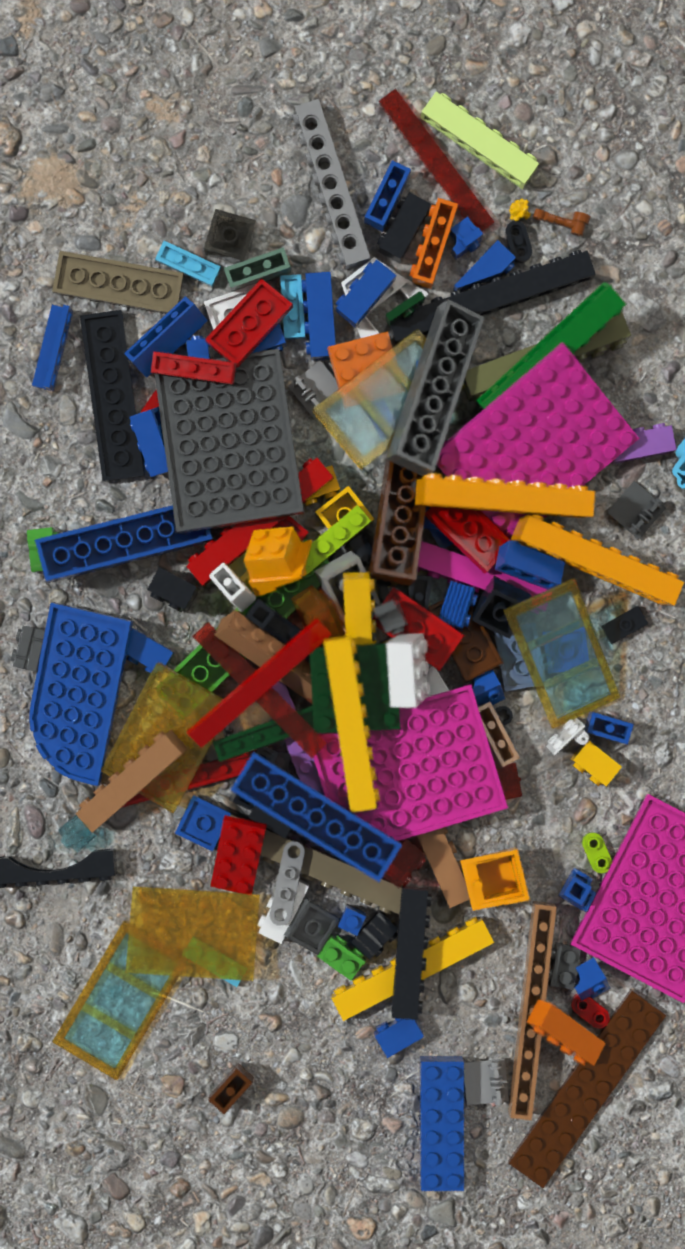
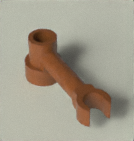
[533,209,591,237]

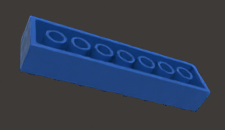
[35,505,212,584]
[230,752,402,882]

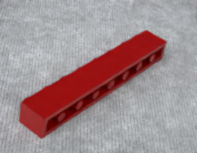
[186,458,334,586]

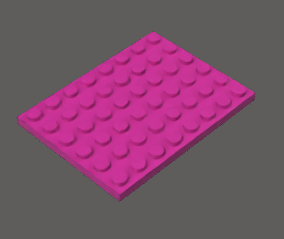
[436,343,640,540]
[306,684,508,841]
[570,794,685,1003]

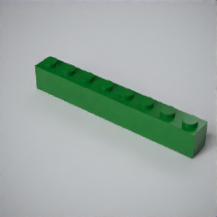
[476,282,626,409]

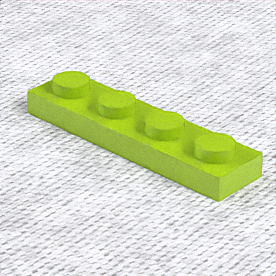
[305,505,371,576]

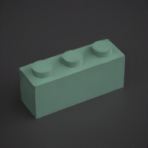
[224,247,291,292]

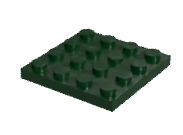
[310,643,400,734]

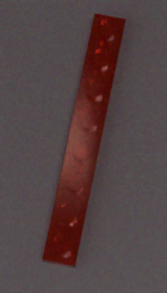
[379,89,495,233]
[192,622,327,759]

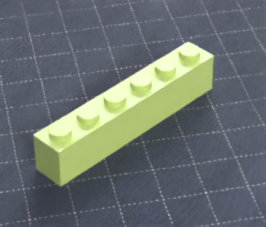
[421,92,539,190]

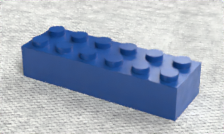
[420,1056,464,1191]

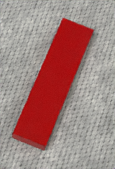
[151,351,237,385]

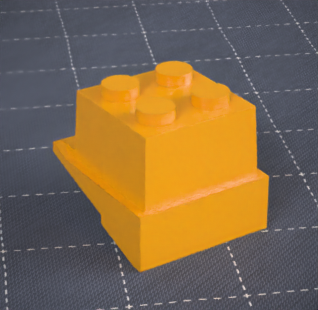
[244,527,312,596]
[460,847,530,911]

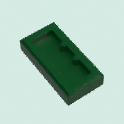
[385,291,425,325]

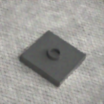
[284,899,340,955]

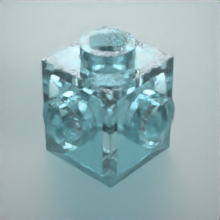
[58,815,96,853]

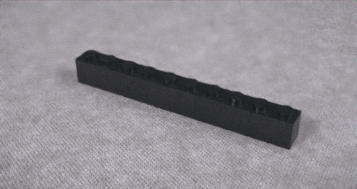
[389,250,596,345]

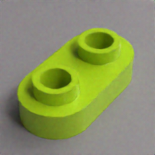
[582,832,612,873]

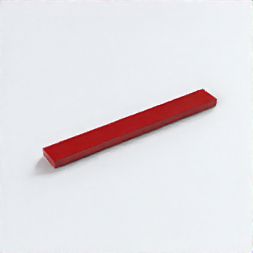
[186,618,332,748]
[121,749,257,808]

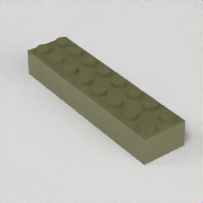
[462,312,631,403]

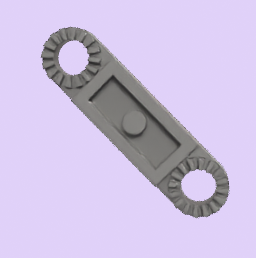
[270,841,305,926]

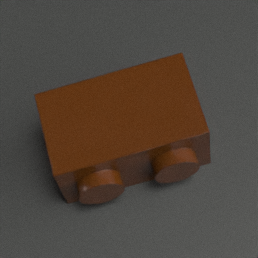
[208,1063,254,1115]

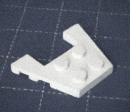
[341,257,429,338]

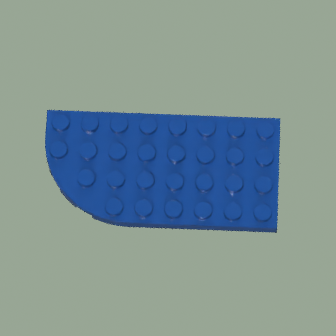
[29,602,133,786]

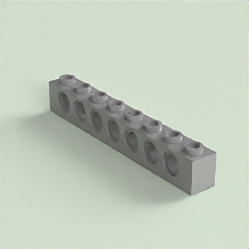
[292,99,370,270]

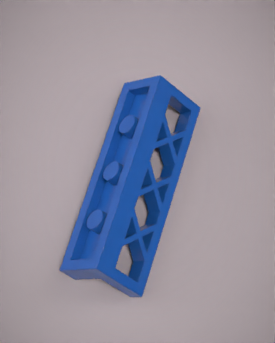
[32,304,73,392]

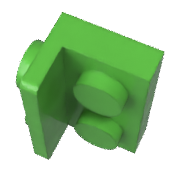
[317,934,366,981]

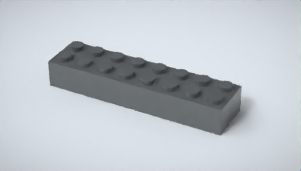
[386,299,485,476]

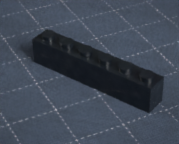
[391,886,432,1020]

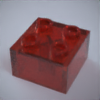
[383,838,426,888]

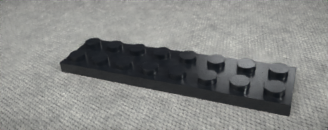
[80,310,145,482]

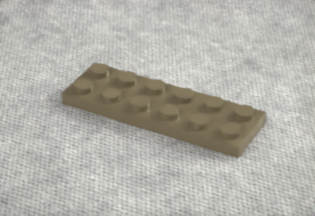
[52,251,184,314]

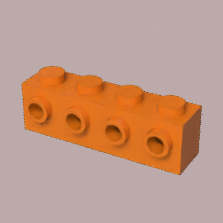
[409,198,458,290]
[527,999,606,1066]

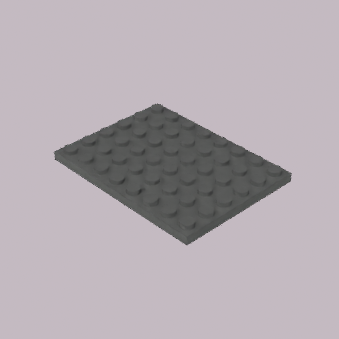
[154,349,304,534]

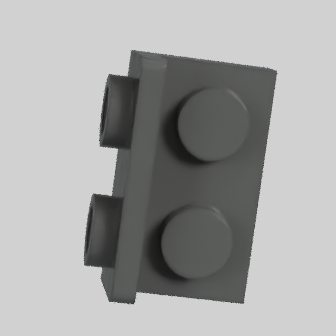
[548,942,581,990]

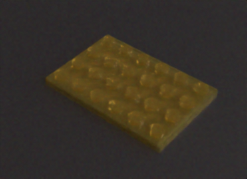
[102,662,223,813]
[125,887,260,981]

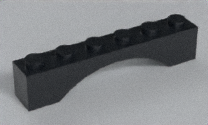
[246,597,323,663]
[0,848,117,888]

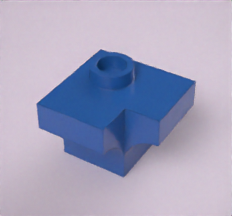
[450,216,483,260]
[472,670,505,706]
[558,868,597,912]
[575,957,611,1001]

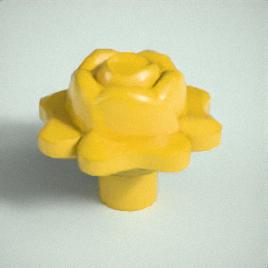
[509,198,531,222]

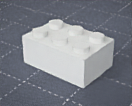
[387,634,430,707]

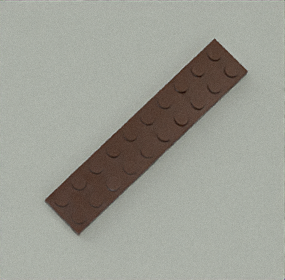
[508,989,666,1188]

